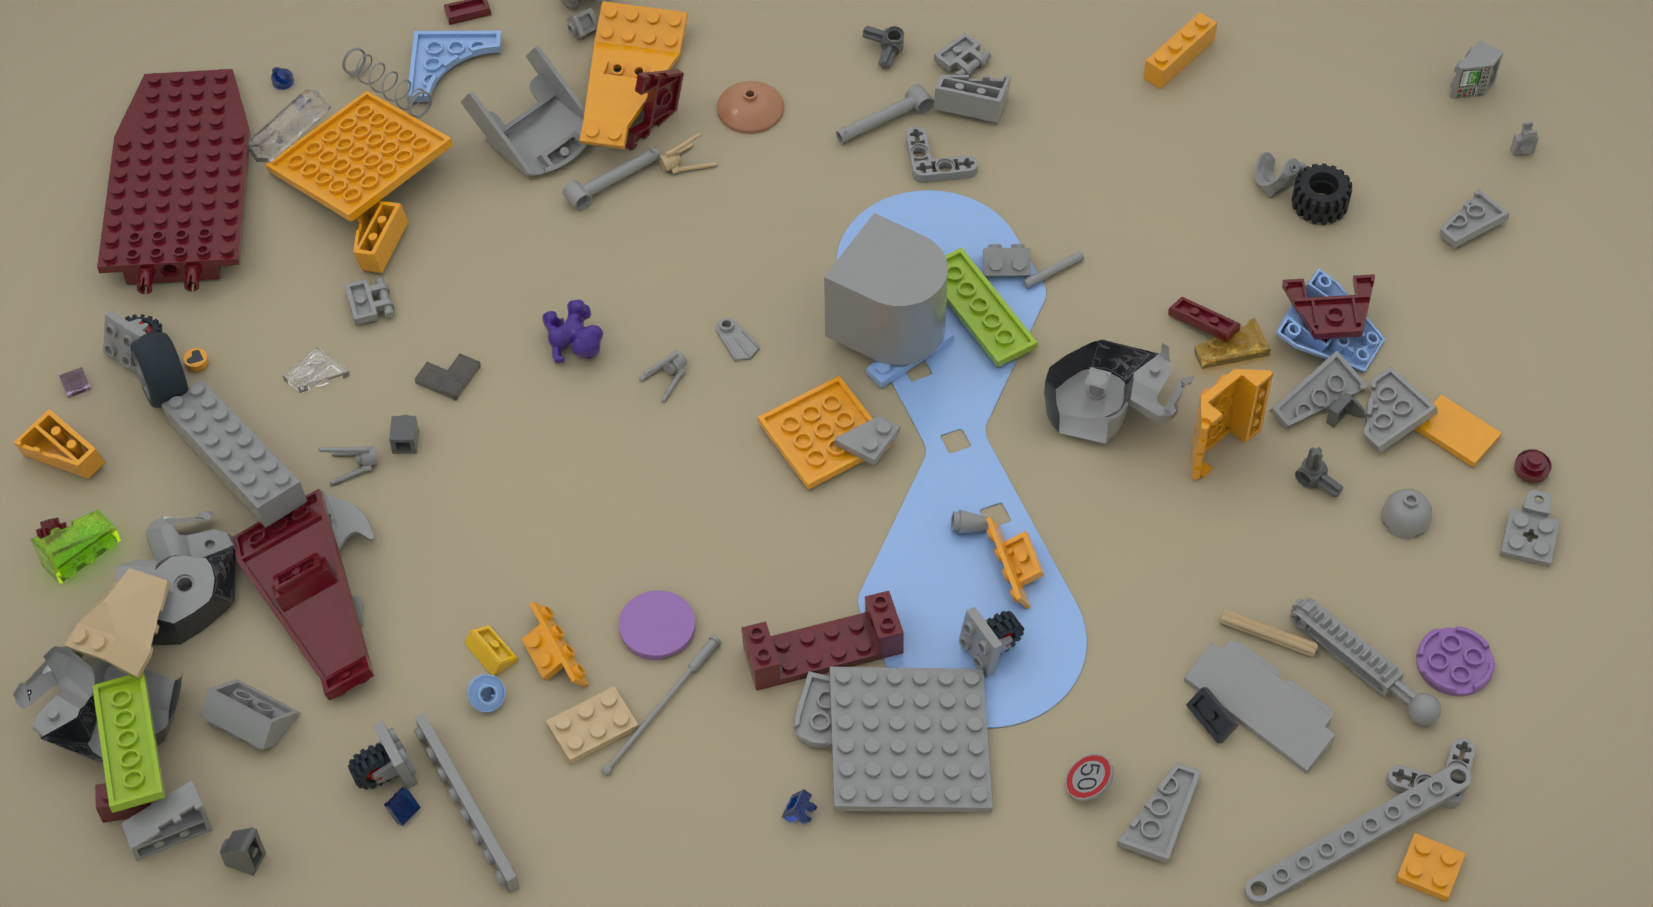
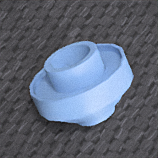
[466,673,505,712]

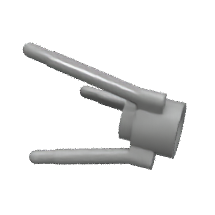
[639,350,687,402]
[318,446,377,485]

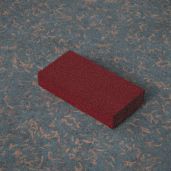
[444,0,491,25]

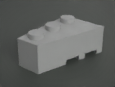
[934,75,1011,123]
[121,780,213,861]

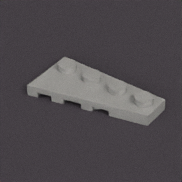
[1269,351,1369,428]
[1117,762,1201,864]

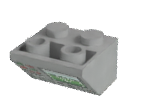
[1450,41,1504,99]

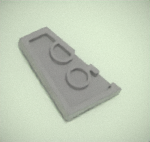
[1440,189,1509,248]

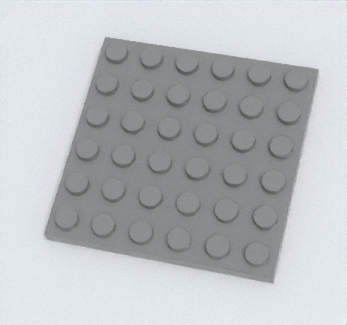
[829,667,993,813]

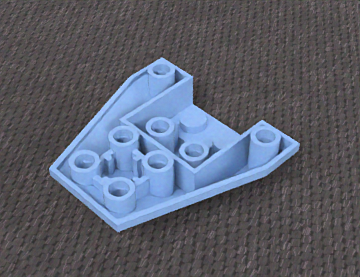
[1275,268,1385,373]

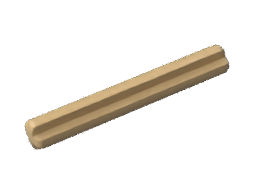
[1220,610,1318,657]

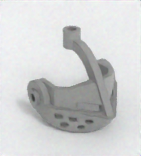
[1255,152,1306,197]

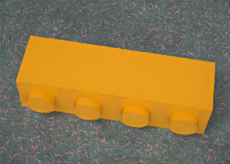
[1144,12,1217,89]

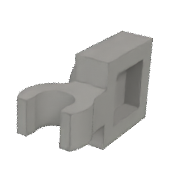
[1510,121,1539,156]

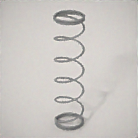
[342,47,432,118]

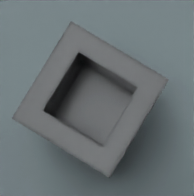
[389,415,419,454]

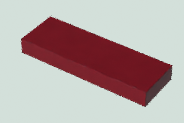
[1168,297,1241,342]

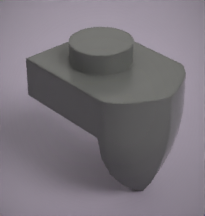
[1326,393,1367,428]

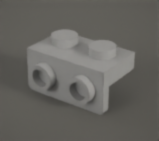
[983,244,1031,277]

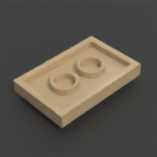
[546,686,639,765]

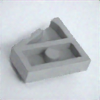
[835,416,900,466]

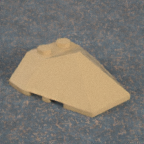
[62,568,170,678]

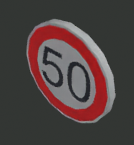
[1065,754,1114,802]

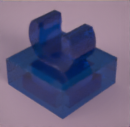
[384,787,421,826]
[782,789,817,824]

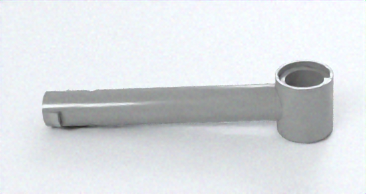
[836,84,934,143]
[562,147,660,211]

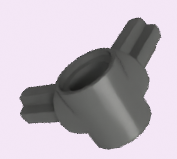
[862,26,904,69]
[1295,447,1343,497]

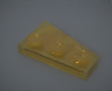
[1194,318,1270,369]

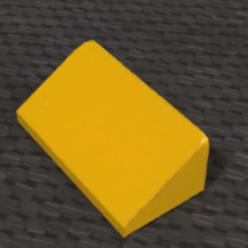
[465,625,519,676]

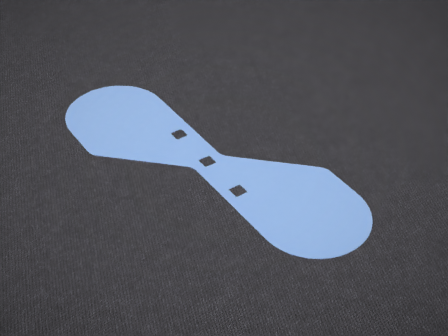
[837,190,1087,728]

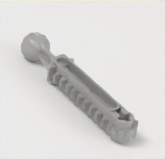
[1290,598,1441,726]

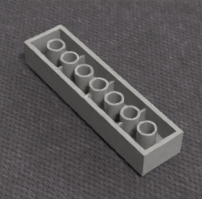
[161,380,308,528]

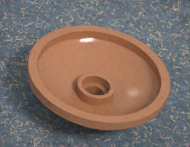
[717,81,784,134]

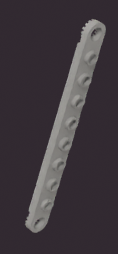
[1245,764,1472,905]

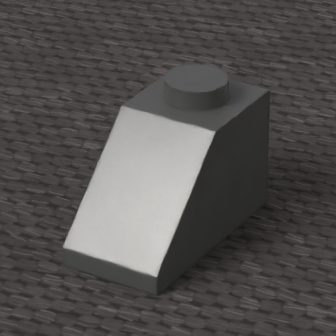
[220,828,266,876]

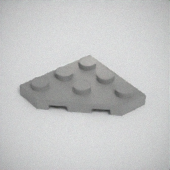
[1364,367,1438,453]

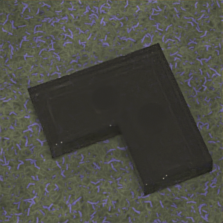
[414,353,481,401]

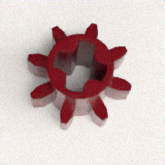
[36,517,69,546]

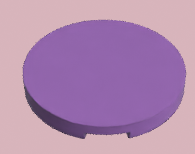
[619,591,695,660]
[1416,626,1495,696]

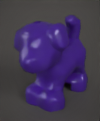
[542,300,603,363]

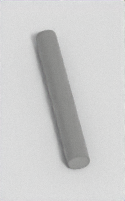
[1023,251,1084,288]

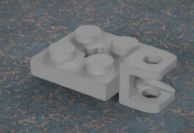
[1500,489,1560,567]

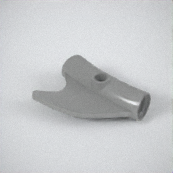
[309,490,375,552]

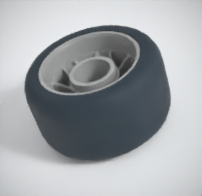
[130,332,188,408]

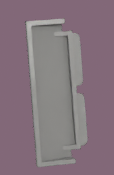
[1184,641,1335,774]

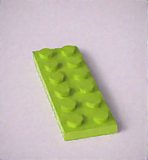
[945,247,1038,368]
[92,671,165,813]

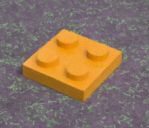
[1396,833,1466,902]

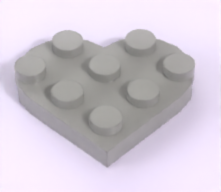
[795,671,832,749]

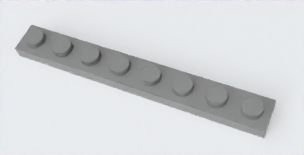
[414,713,519,893]

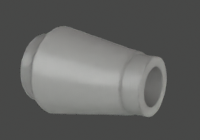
[951,510,988,534]

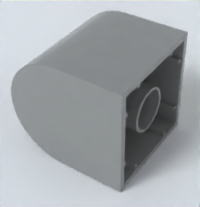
[824,213,948,365]

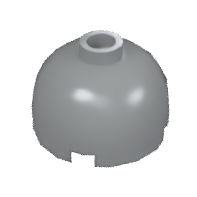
[1381,488,1432,539]

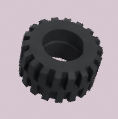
[1291,163,1352,225]

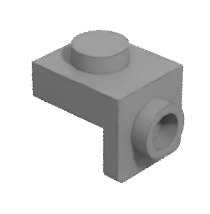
[567,7,598,39]

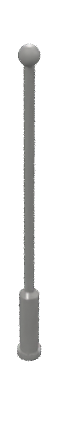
[601,635,721,775]

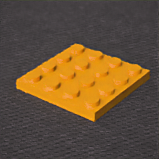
[758,376,891,490]

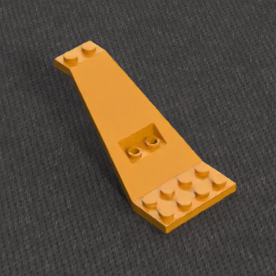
[579,1,688,149]

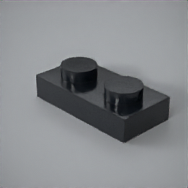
[1186,687,1239,743]

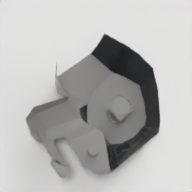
[1044,339,1194,444]
[116,511,235,645]
[13,646,183,763]

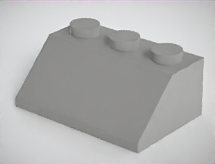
[199,680,300,750]

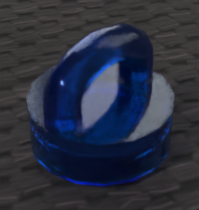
[271,67,294,90]

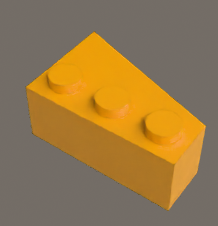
[353,201,409,273]
[13,409,106,479]

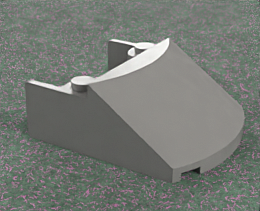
[461,45,588,176]

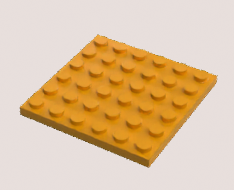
[265,91,453,222]

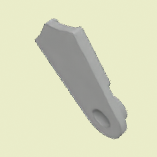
[716,318,760,362]

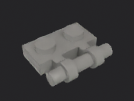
[934,33,991,76]
[344,277,394,325]

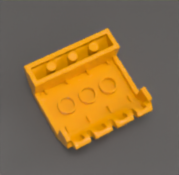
[1190,369,1273,480]

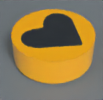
[183,348,209,372]

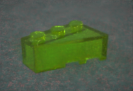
[31,509,121,584]

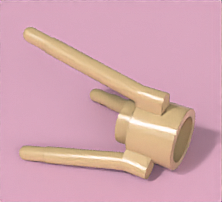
[659,133,717,174]

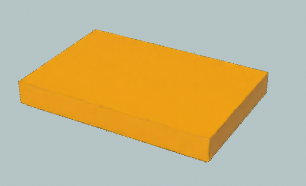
[1414,394,1502,468]

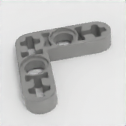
[906,126,978,183]
[1386,738,1475,809]

